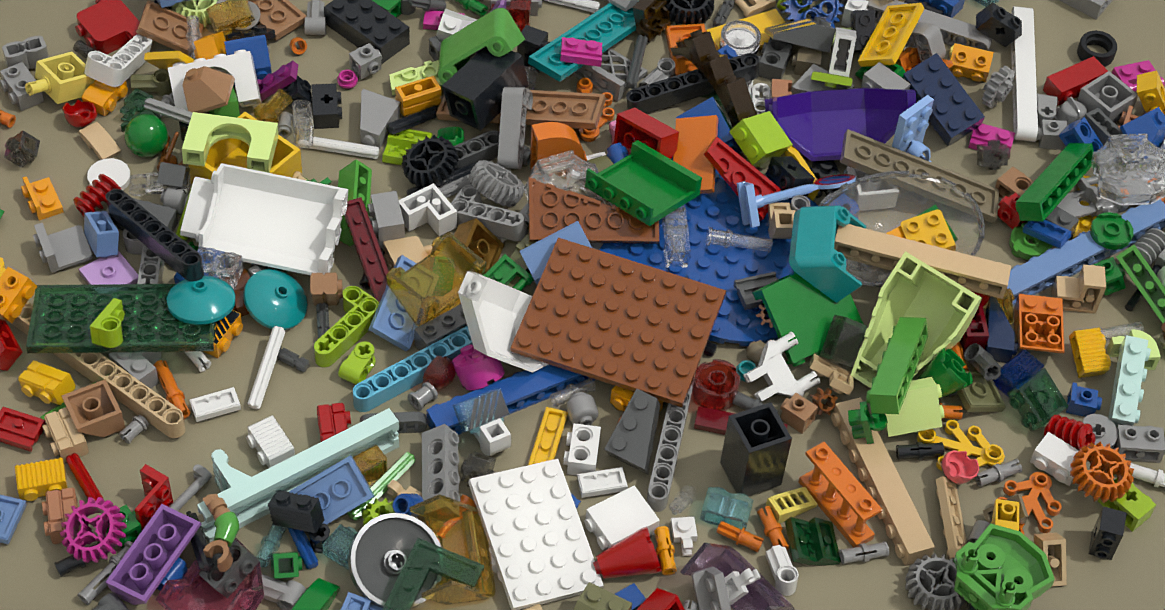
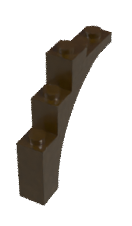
[670,30,757,128]

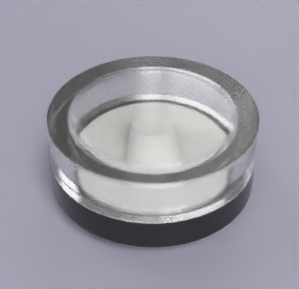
[719,20,761,56]

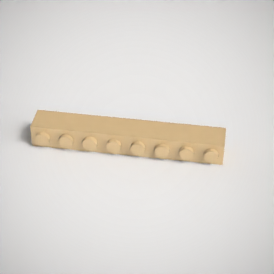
[834,224,1011,299]
[831,397,935,566]

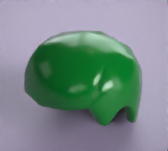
[437,126,465,146]

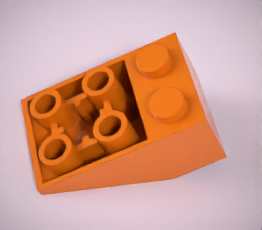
[1013,294,1064,354]

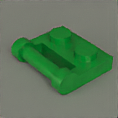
[483,254,534,291]

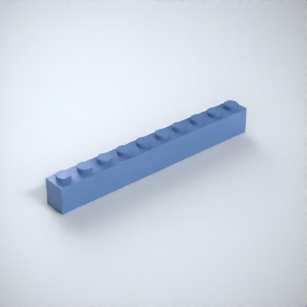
[996,196,1165,309]

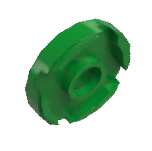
[1090,212,1134,250]

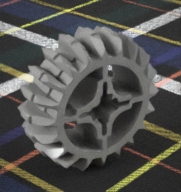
[469,160,525,207]
[905,553,966,610]

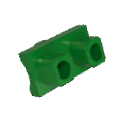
[848,401,888,444]

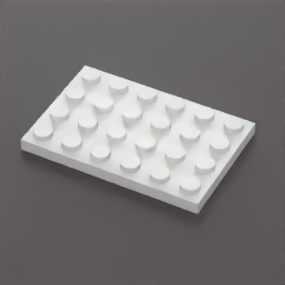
[468,459,604,610]

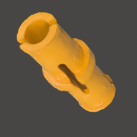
[654,526,677,575]

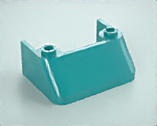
[789,206,866,303]

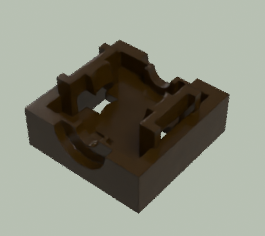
[632,0,671,43]

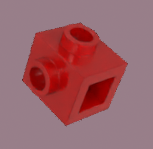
[997,192,1027,229]

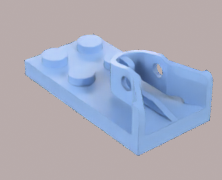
[892,95,934,162]

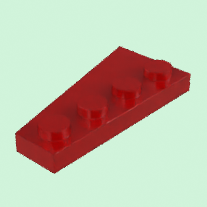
[704,137,782,222]

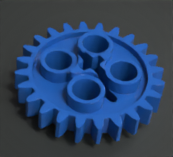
[781,0,844,28]

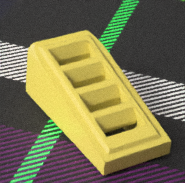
[766,487,817,523]

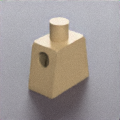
[383,236,438,271]

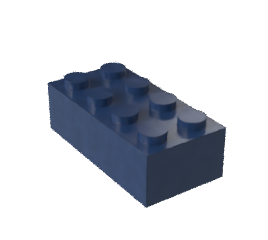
[902,53,985,146]

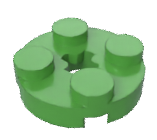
[1009,222,1053,260]

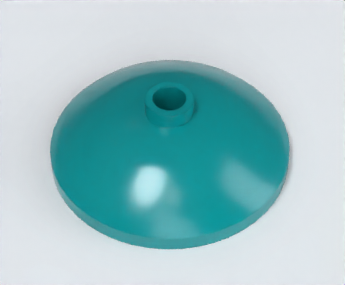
[243,269,308,330]
[167,275,235,324]

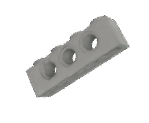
[422,424,460,522]

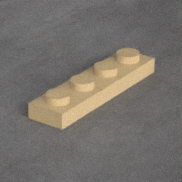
[936,476,967,559]

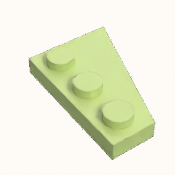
[389,60,443,95]

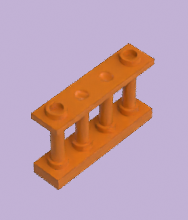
[799,442,882,548]

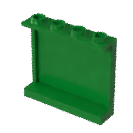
[585,140,702,226]
[752,272,865,367]

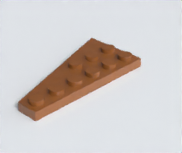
[528,177,659,244]

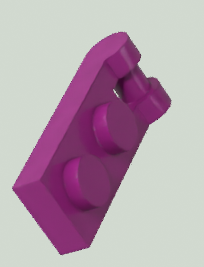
[257,60,299,102]

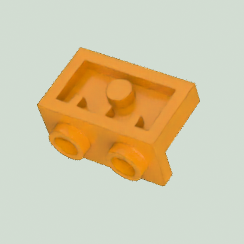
[21,176,64,220]

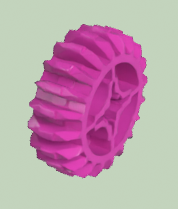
[59,497,127,563]

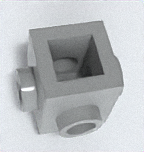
[349,43,382,79]

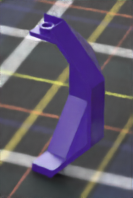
[765,88,916,161]

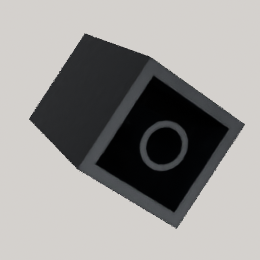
[442,46,529,131]
[720,402,792,499]

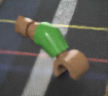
[202,494,239,572]

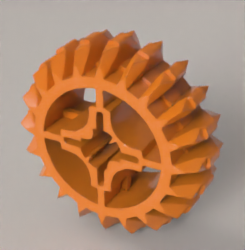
[1070,441,1134,503]

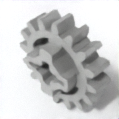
[982,66,1015,108]

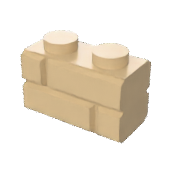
[42,407,89,463]

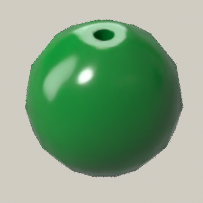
[124,114,168,157]

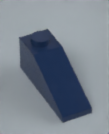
[985,296,1018,364]

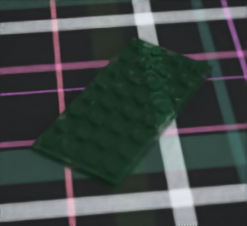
[26,284,216,353]

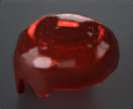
[423,356,456,390]

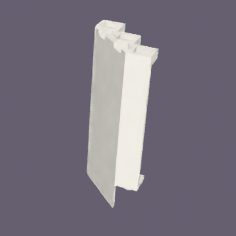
[180,163,348,275]

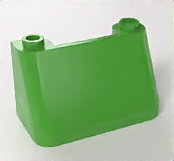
[438,8,525,85]

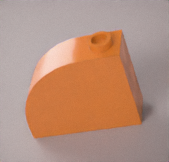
[530,122,587,181]

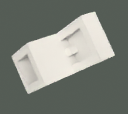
[469,414,511,457]

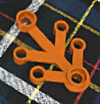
[576,78,615,142]
[998,472,1062,534]

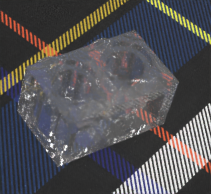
[197,246,243,289]

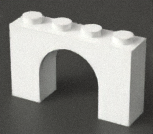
[168,50,262,111]

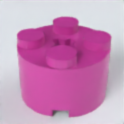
[452,345,505,390]

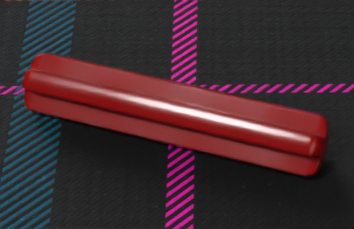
[66,453,103,501]

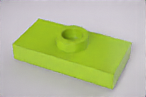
[811,71,853,88]

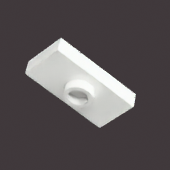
[190,387,241,422]
[577,467,628,498]

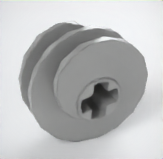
[1082,414,1118,449]

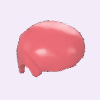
[941,450,979,484]

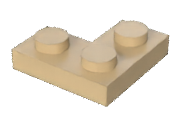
[809,354,854,396]

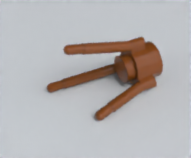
[157,132,185,171]

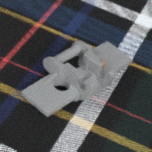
[1057,169,1155,218]

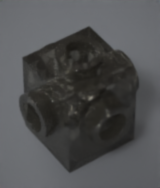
[4,130,40,168]
[977,140,1010,170]
[460,451,496,488]

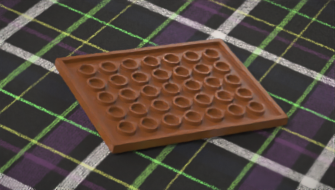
[511,237,726,407]

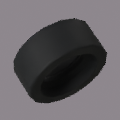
[1077,30,1117,67]

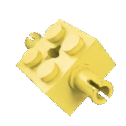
[25,52,95,104]

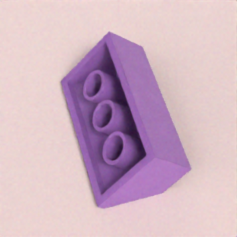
[106,504,202,605]

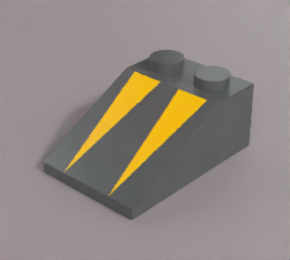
[764,16,836,52]

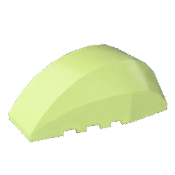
[851,251,982,388]

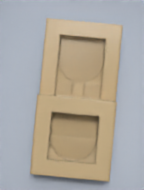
[78,121,121,160]

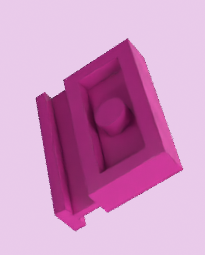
[560,37,602,67]
[968,123,1015,158]

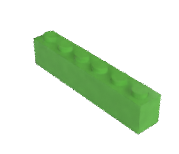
[866,317,928,415]

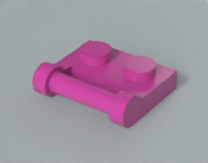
[1112,60,1165,92]

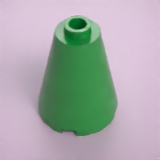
[917,348,973,399]

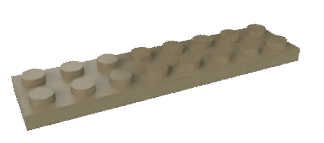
[840,129,999,223]

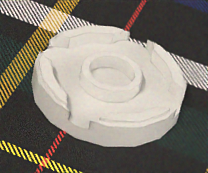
[87,158,131,190]

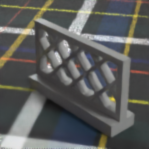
[573,48,648,102]

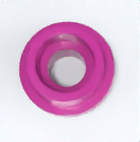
[337,69,358,89]

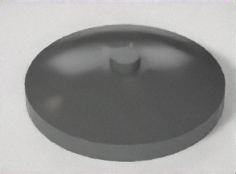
[348,513,444,610]

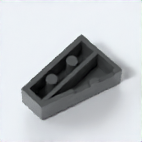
[604,389,660,475]

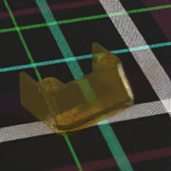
[409,494,496,605]

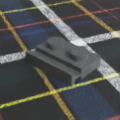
[733,272,778,310]

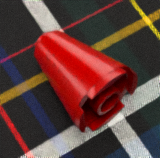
[593,526,662,579]

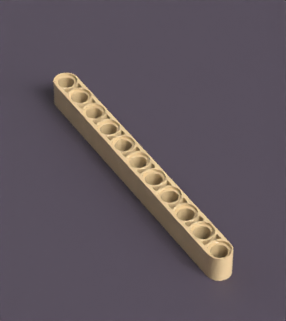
[11,301,186,438]

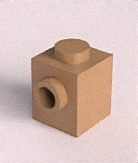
[780,393,818,434]

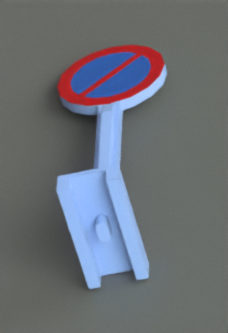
[736,174,856,228]

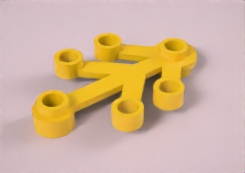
[917,420,1005,471]

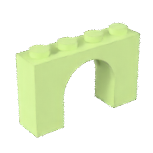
[182,112,278,173]

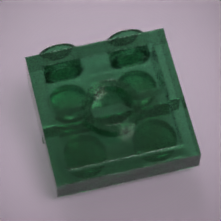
[1007,368,1068,431]

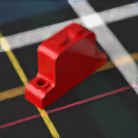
[75,0,152,55]

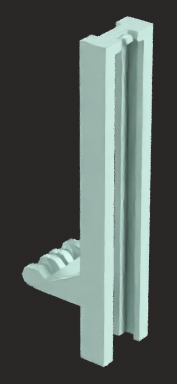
[197,408,399,543]

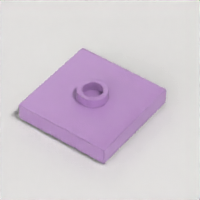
[79,251,138,302]

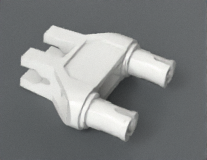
[743,332,820,401]

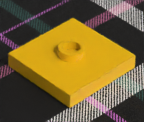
[144,51,194,70]

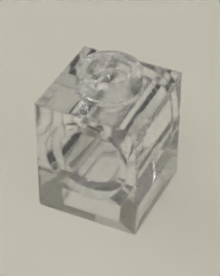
[663,234,691,268]

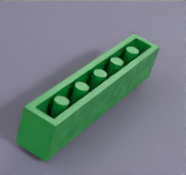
[1016,143,1096,222]

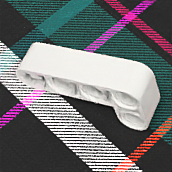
[84,34,152,87]

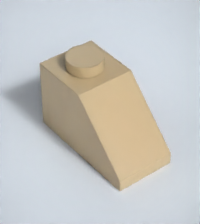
[1034,532,1067,586]

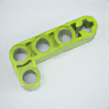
[314,286,379,368]

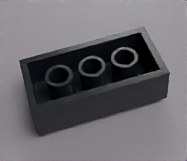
[324,0,410,65]

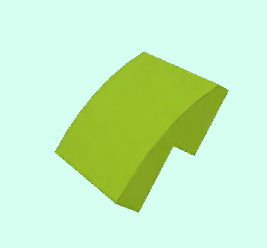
[382,129,432,165]

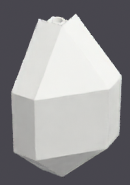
[458,271,549,373]

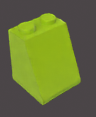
[729,111,793,169]

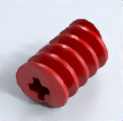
[73,174,121,217]
[1044,414,1096,450]

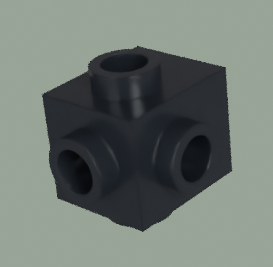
[282,76,312,113]

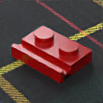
[0,407,46,452]

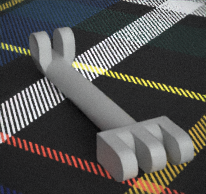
[169,464,212,511]

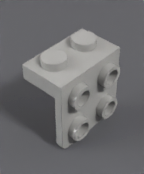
[33,223,93,273]

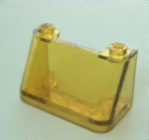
[386,232,487,327]

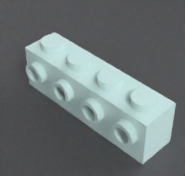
[1108,335,1151,428]

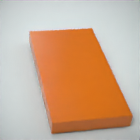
[665,24,706,76]
[673,115,718,194]

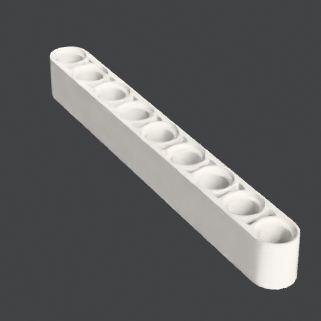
[1011,6,1038,142]

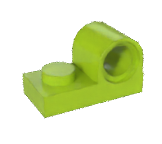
[90,298,125,348]

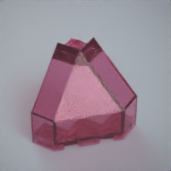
[155,538,264,610]

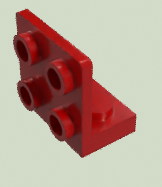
[135,464,173,530]

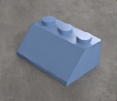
[520,221,592,285]

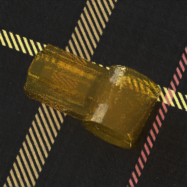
[253,88,293,123]

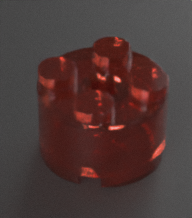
[693,359,740,411]

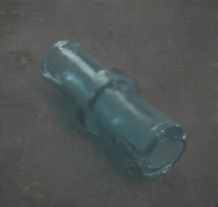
[256,525,287,567]

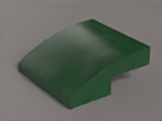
[785,517,841,565]

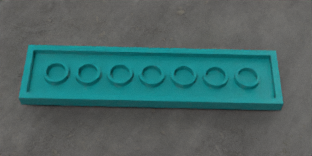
[528,3,637,82]

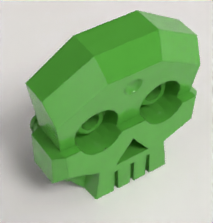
[954,523,1055,610]

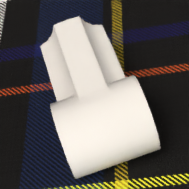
[765,545,799,596]

